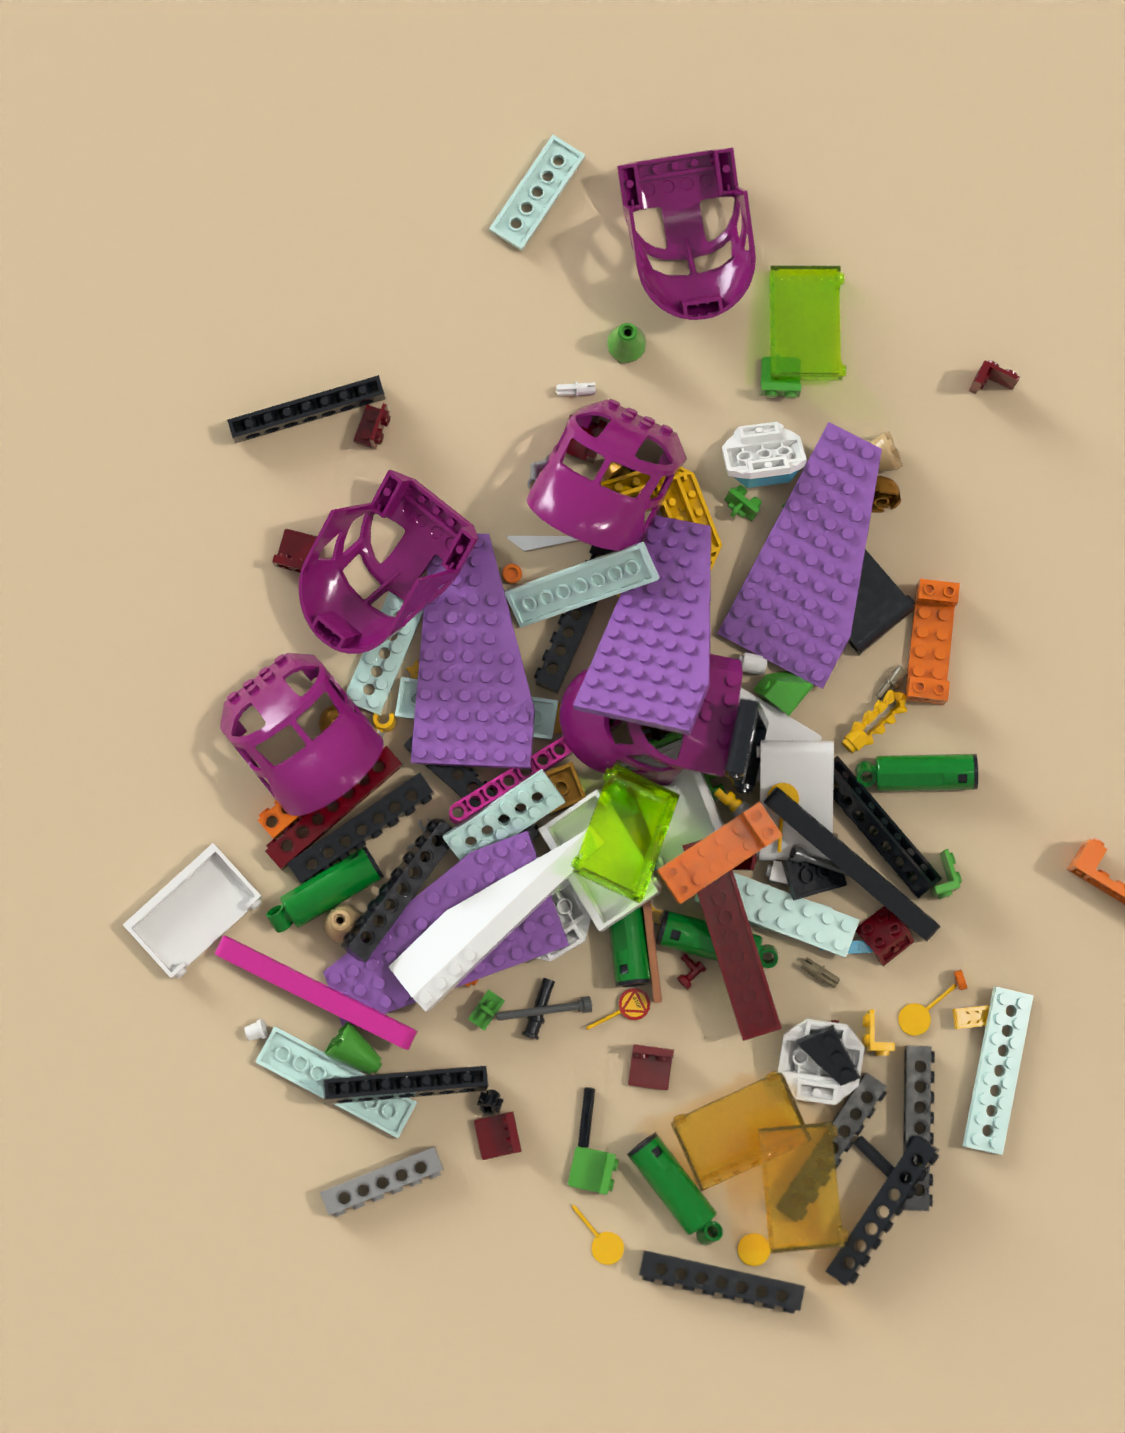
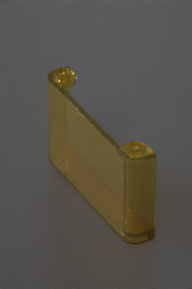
[671,1071,812,1192]
[758,1122,848,1253]

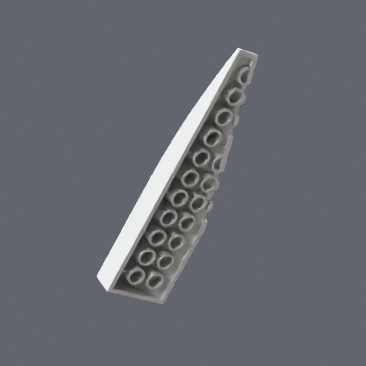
[389,828,605,1012]

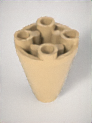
[869,431,903,473]
[323,903,361,944]

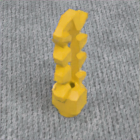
[841,690,908,754]

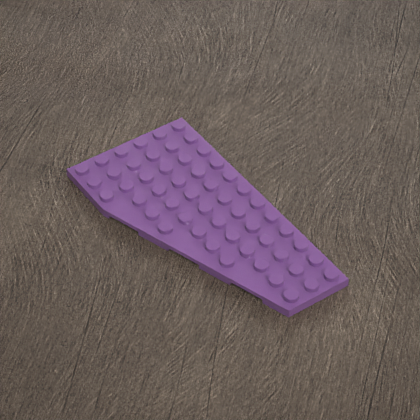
[717,422,882,689]
[573,515,711,735]
[411,533,535,769]
[323,831,570,1027]

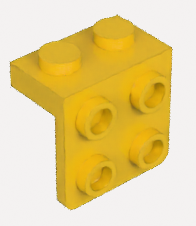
[862,1009,895,1056]

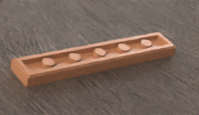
[643,900,662,1003]

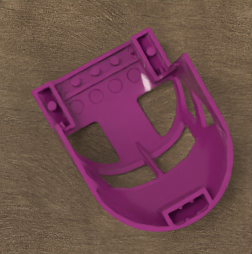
[617,147,756,320]
[526,399,687,551]
[299,470,478,654]
[220,653,384,816]
[560,654,743,786]

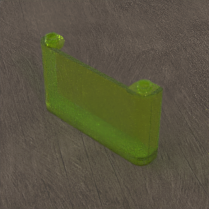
[769,266,846,381]
[571,764,680,903]

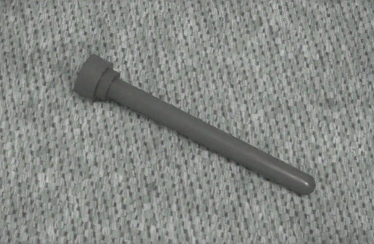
[789,845,850,877]
[496,996,592,1021]

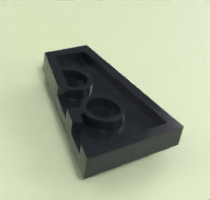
[782,861,847,901]
[796,1024,860,1086]

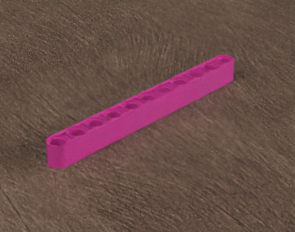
[448,718,625,824]
[214,935,417,1050]

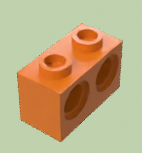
[257,800,299,839]

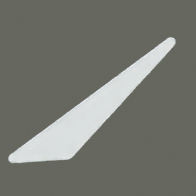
[507,536,577,551]

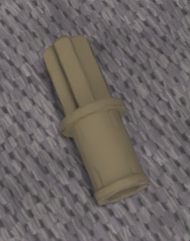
[876,665,909,701]
[801,957,840,988]

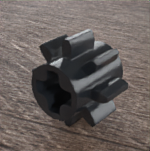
[477,1090,504,1115]

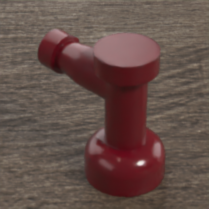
[677,953,707,990]

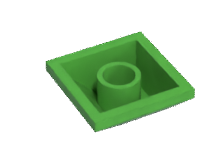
[753,671,814,716]

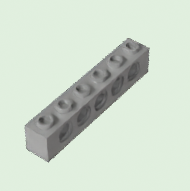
[320,1147,444,1217]

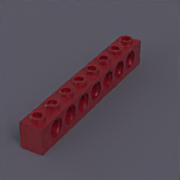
[265,746,403,871]

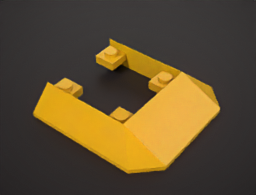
[601,467,722,597]

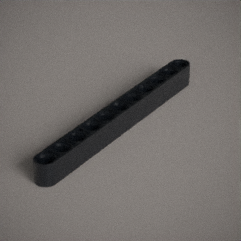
[763,786,941,942]

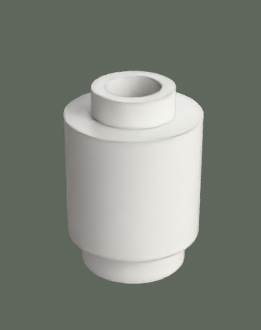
[738,652,767,675]

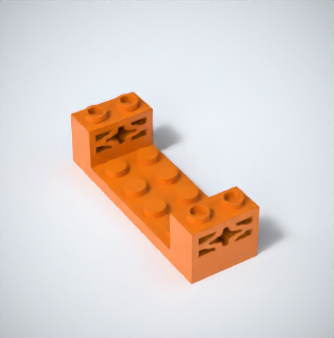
[905,578,960,705]
[656,802,783,905]
[1067,838,1125,905]

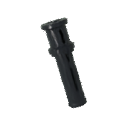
[521,978,555,1040]

